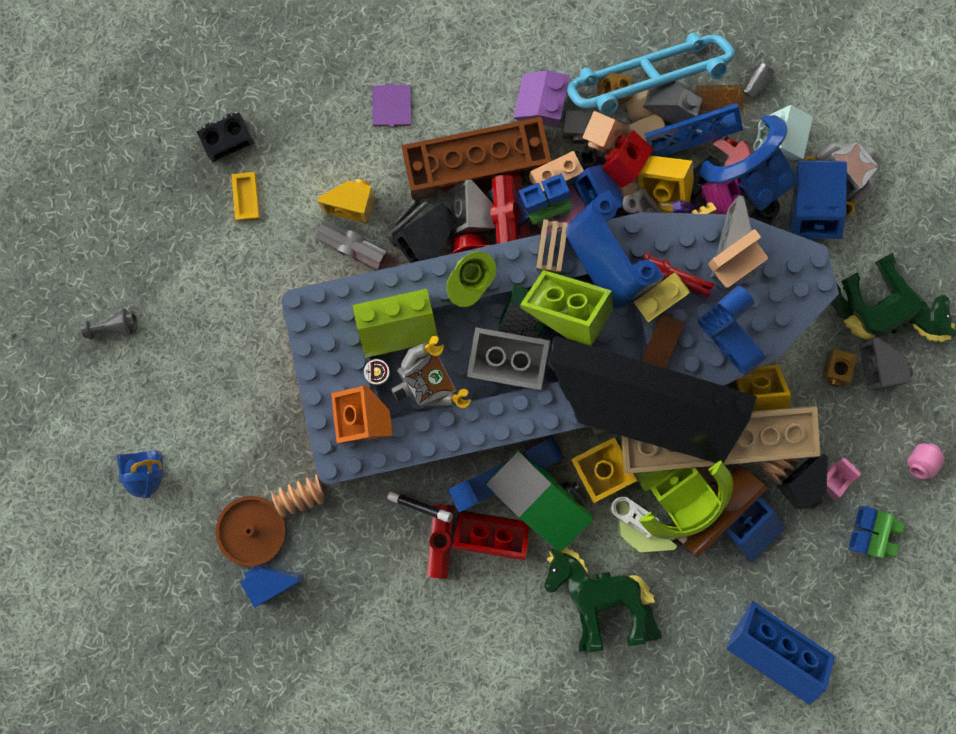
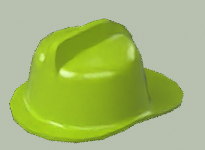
[446,251,497,307]

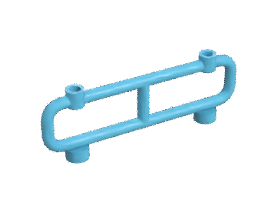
[567,33,735,115]

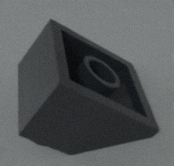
[777,454,828,509]

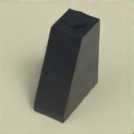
[392,202,456,263]

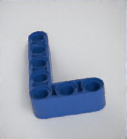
[698,286,765,375]
[448,437,564,512]

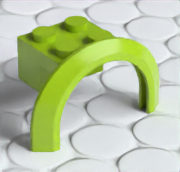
[638,460,733,539]

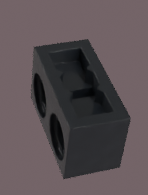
[196,112,254,162]

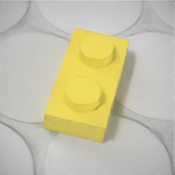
[634,272,691,322]

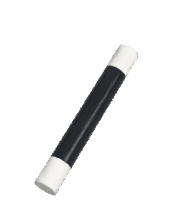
[388,491,453,523]

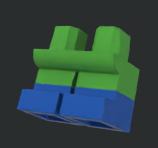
[519,173,573,227]
[848,506,904,558]

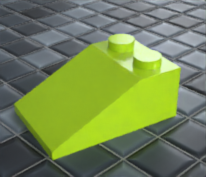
[520,270,613,346]

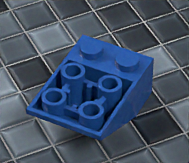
[789,160,847,239]

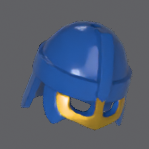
[116,450,164,498]

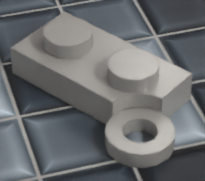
[623,187,663,214]

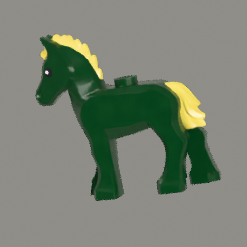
[830,253,956,342]
[544,547,662,652]

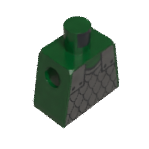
[498,284,555,338]

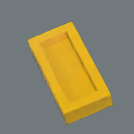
[231,172,260,221]

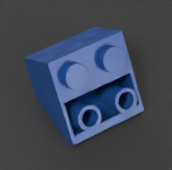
[573,164,624,213]
[723,497,786,562]

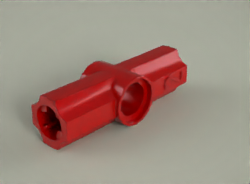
[490,175,521,244]
[426,504,454,579]

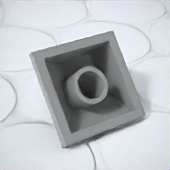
[448,179,495,236]

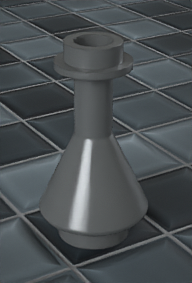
[81,308,138,340]

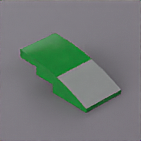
[486,449,594,552]

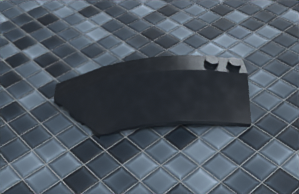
[547,336,757,464]

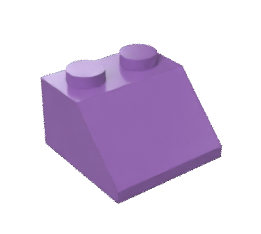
[514,70,570,128]

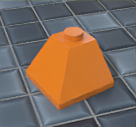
[331,386,392,443]

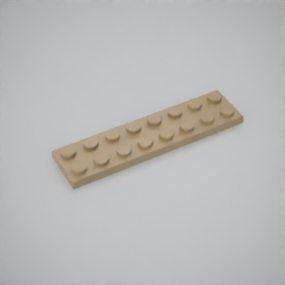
[621,406,820,474]

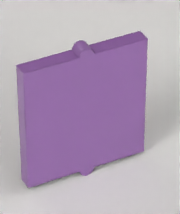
[372,83,411,128]

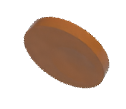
[216,496,287,566]

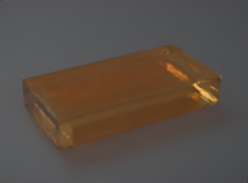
[695,84,744,110]

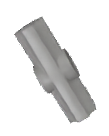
[315,220,388,270]

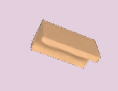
[708,229,768,288]

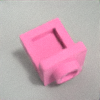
[826,458,861,501]

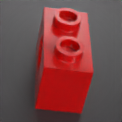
[602,130,653,188]

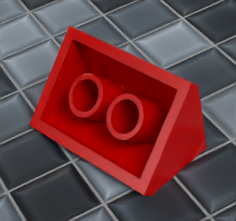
[452,511,529,560]

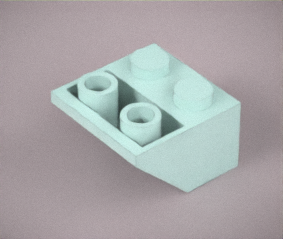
[753,105,813,164]

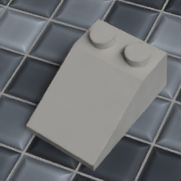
[711,196,757,286]

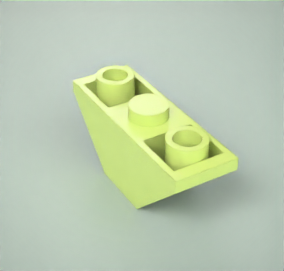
[616,501,677,552]

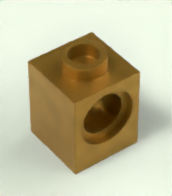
[597,73,633,107]
[821,349,857,387]

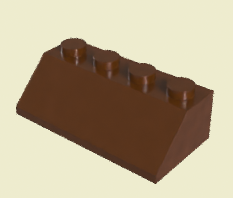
[669,464,768,558]

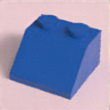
[240,565,304,608]

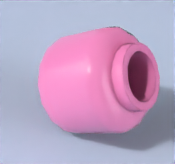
[907,443,945,479]

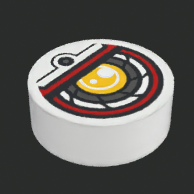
[364,359,390,385]

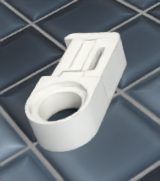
[611,497,659,538]

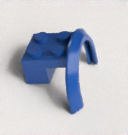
[699,115,800,211]

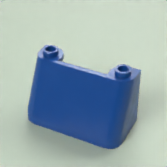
[566,190,664,309]

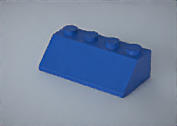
[727,601,835,705]

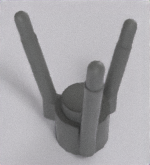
[384,200,428,247]

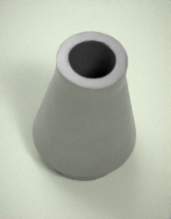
[742,62,775,99]

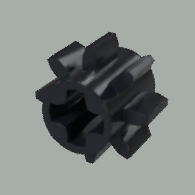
[575,146,602,170]

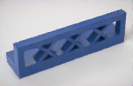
[644,103,743,157]

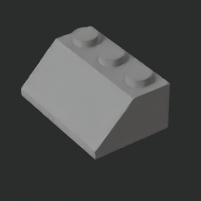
[467,328,550,390]

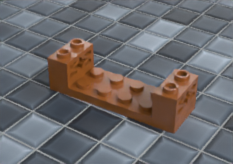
[401,117,551,200]

